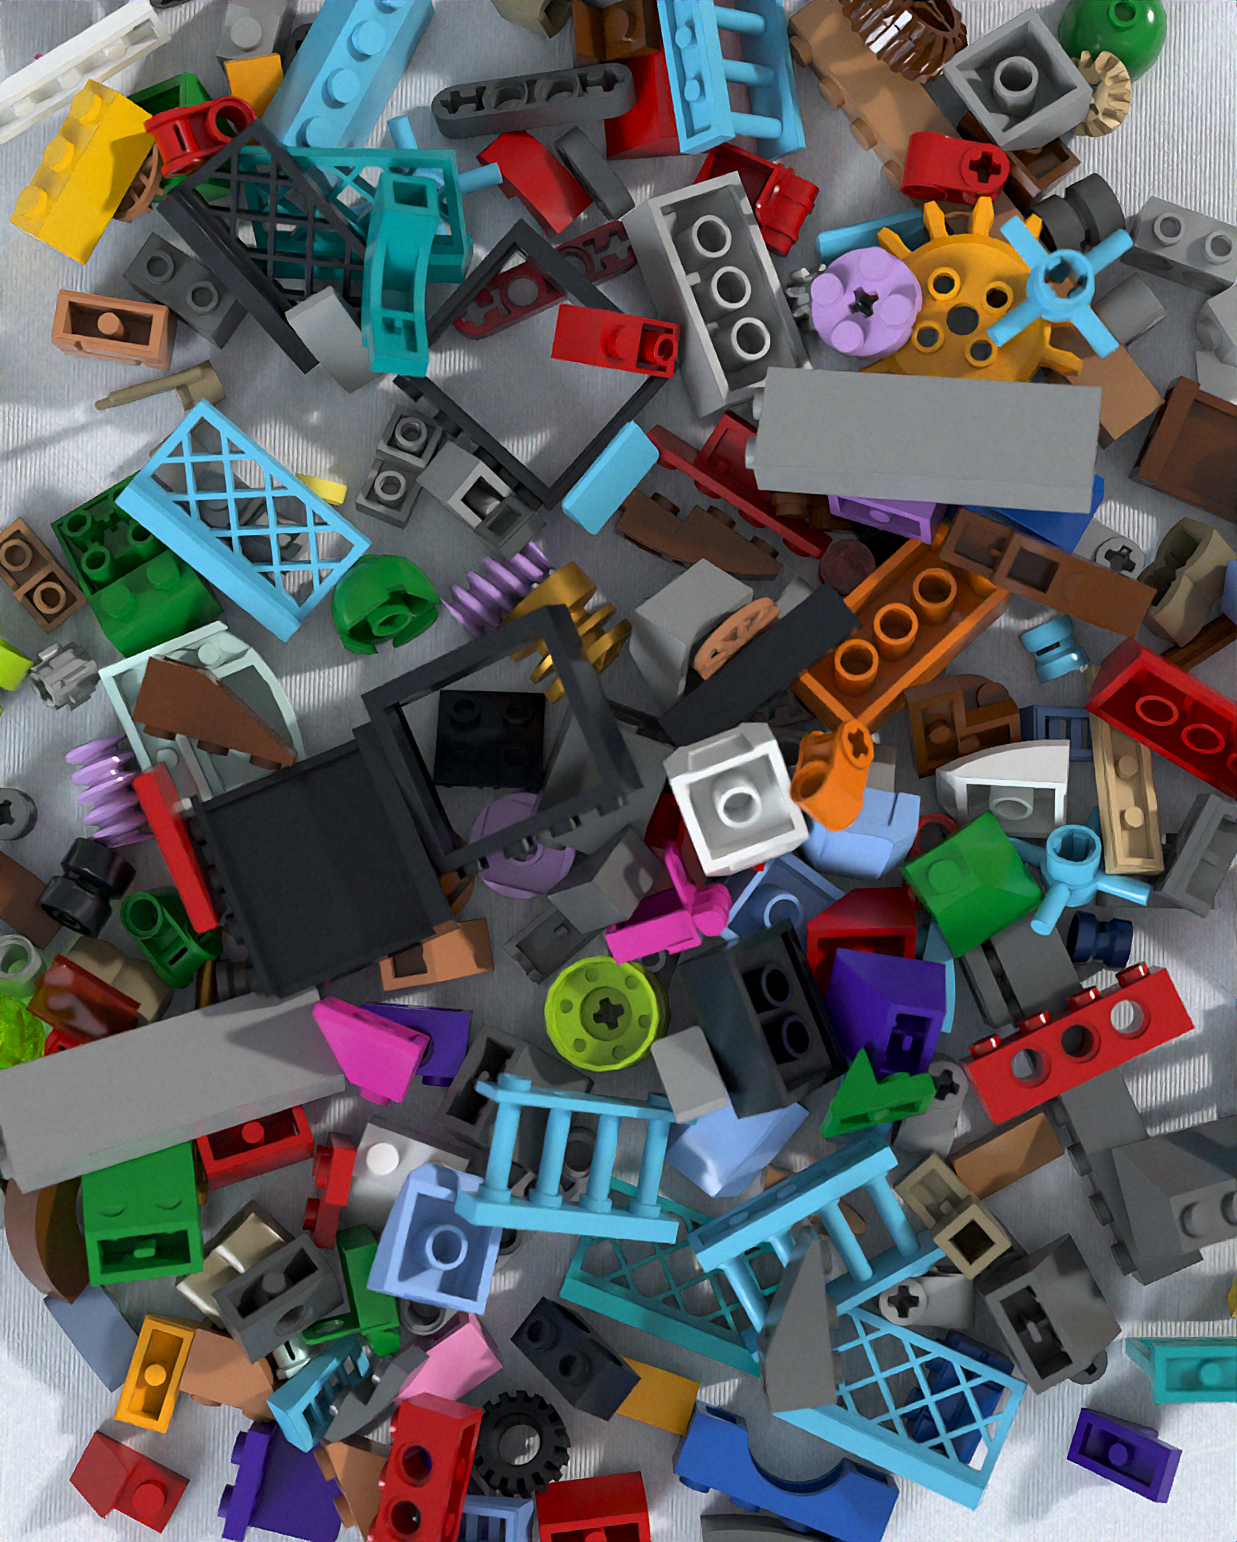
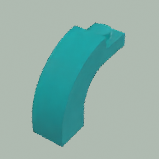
[361,172,440,377]

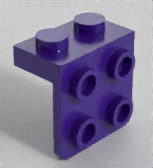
[217,1420,342,1542]

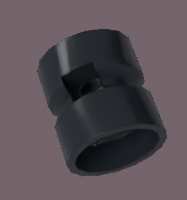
[36,837,136,939]

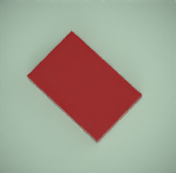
[132,761,227,933]

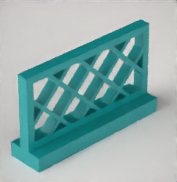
[240,146,474,284]
[557,1176,785,1378]
[1125,1336,1237,1403]

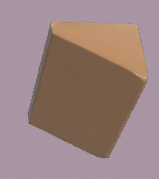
[946,1106,1065,1201]

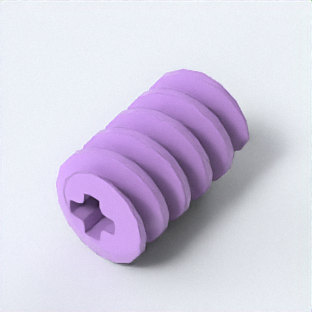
[440,540,556,640]
[65,734,156,850]

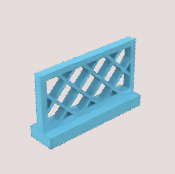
[114,398,372,643]
[772,1305,1028,1511]

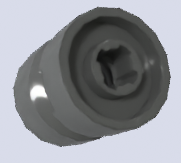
[1025,173,1126,256]

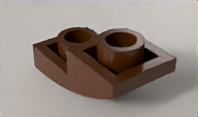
[0,851,62,950]

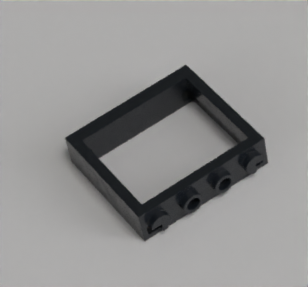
[392,218,681,512]
[361,604,644,880]

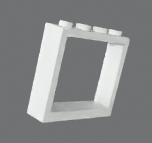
[0,0,171,146]

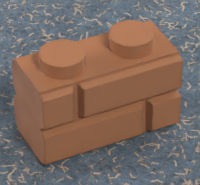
[52,289,178,371]

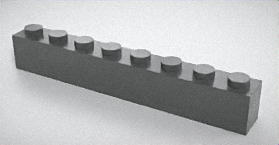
[983,862,1204,1286]

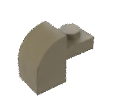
[892,1149,1012,1281]

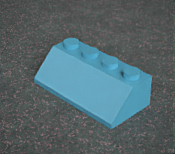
[253,0,436,192]

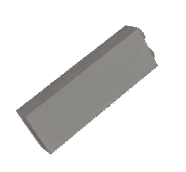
[746,367,1102,514]
[0,989,346,1194]

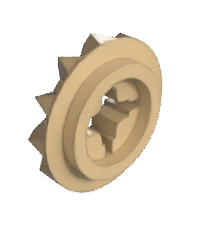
[1071,50,1132,138]

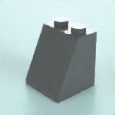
[530,699,677,858]

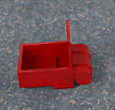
[693,142,820,257]

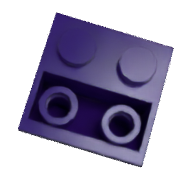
[823,948,947,1080]

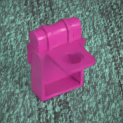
[605,840,732,965]

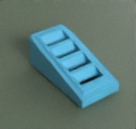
[266,1334,374,1453]

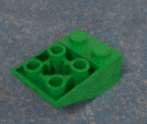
[50,470,225,659]
[81,1139,205,1286]

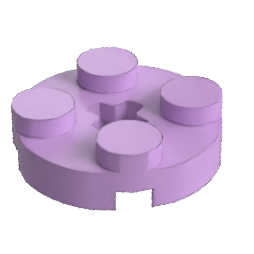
[810,247,923,361]
[469,792,576,899]

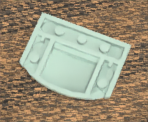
[98,620,307,859]

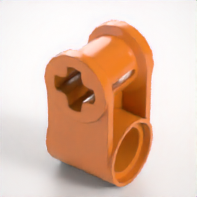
[789,720,874,832]

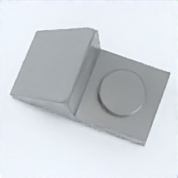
[650,1026,730,1124]

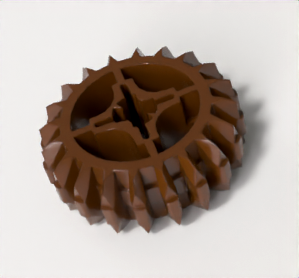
[839,0,968,84]

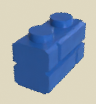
[902,1329,1015,1464]

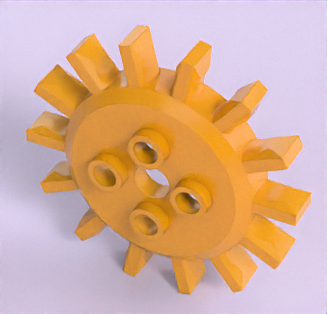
[857,196,1091,383]

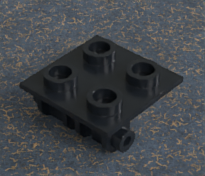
[433,689,546,791]

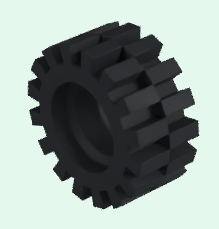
[473,1390,571,1499]

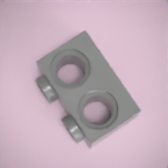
[1120,196,1237,297]

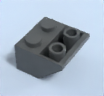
[433,1023,595,1176]
[974,1233,1122,1395]

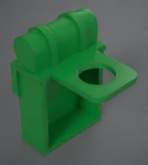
[301,1224,400,1359]

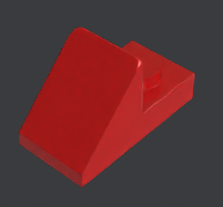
[69,1430,190,1534]

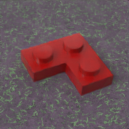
[302,1131,356,1250]

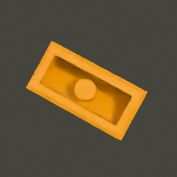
[113,1313,201,1434]

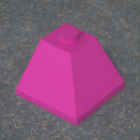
[312,995,430,1106]

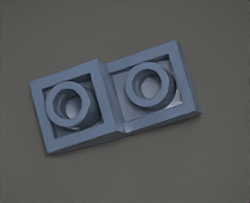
[43,1282,140,1393]

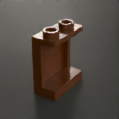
[1128,376,1237,525]

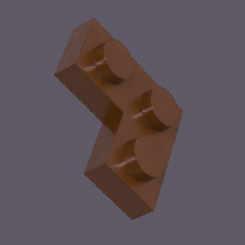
[903,675,1022,779]

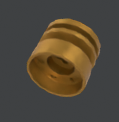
[496,561,632,705]

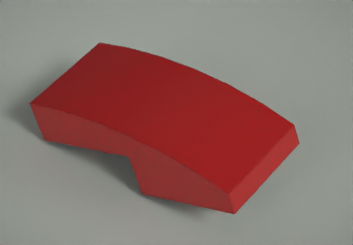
[475,130,593,238]

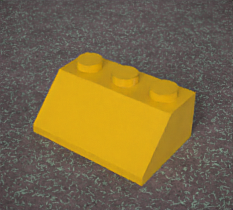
[9,79,155,266]

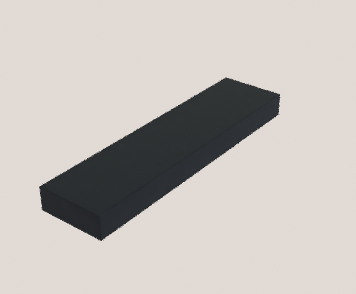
[657,581,864,748]

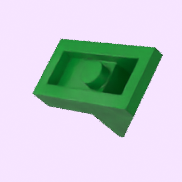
[819,1047,936,1139]

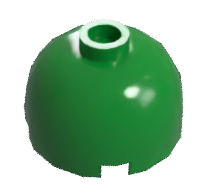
[1058,0,1167,87]
[330,554,441,655]

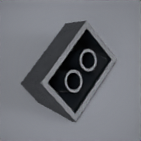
[677,918,850,1119]

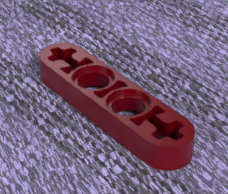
[454,221,638,340]

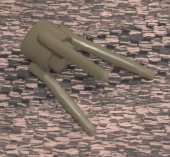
[95,360,226,458]

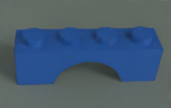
[672,1399,900,1542]

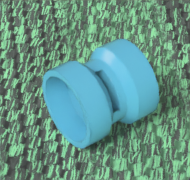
[1019,614,1090,684]

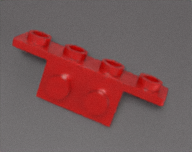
[646,409,833,560]

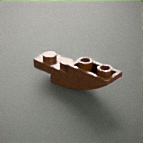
[615,488,784,581]
[937,505,1158,639]

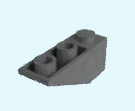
[756,1225,844,1413]

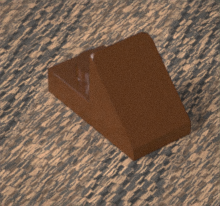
[570,0,660,68]

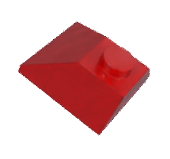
[805,887,917,999]

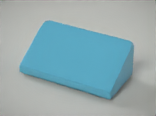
[814,207,924,268]
[562,421,660,535]

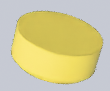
[295,473,348,506]

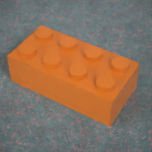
[788,522,1012,735]

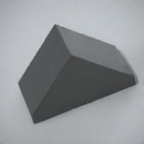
[546,824,665,934]

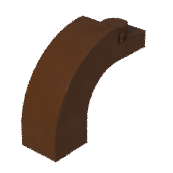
[4,1175,90,1305]

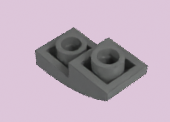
[324,1344,430,1443]

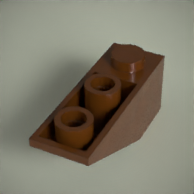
[131,654,298,771]

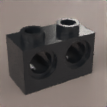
[510,1296,641,1422]

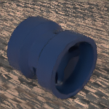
[1066,910,1133,972]

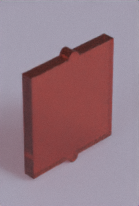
[25,953,141,1045]

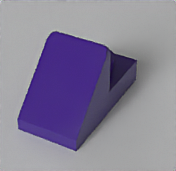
[1067,1408,1183,1503]

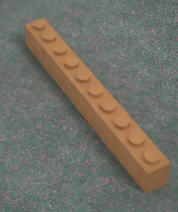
[787,0,1165,450]

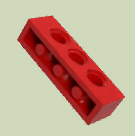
[959,962,1195,1125]
[367,1392,483,1542]

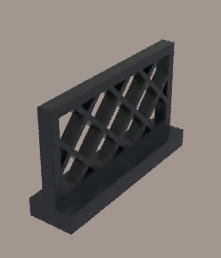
[156,117,367,374]

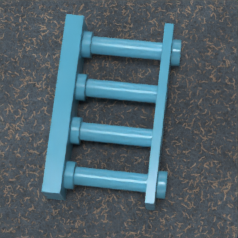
[657,0,806,162]
[454,1073,698,1244]
[686,1129,946,1364]

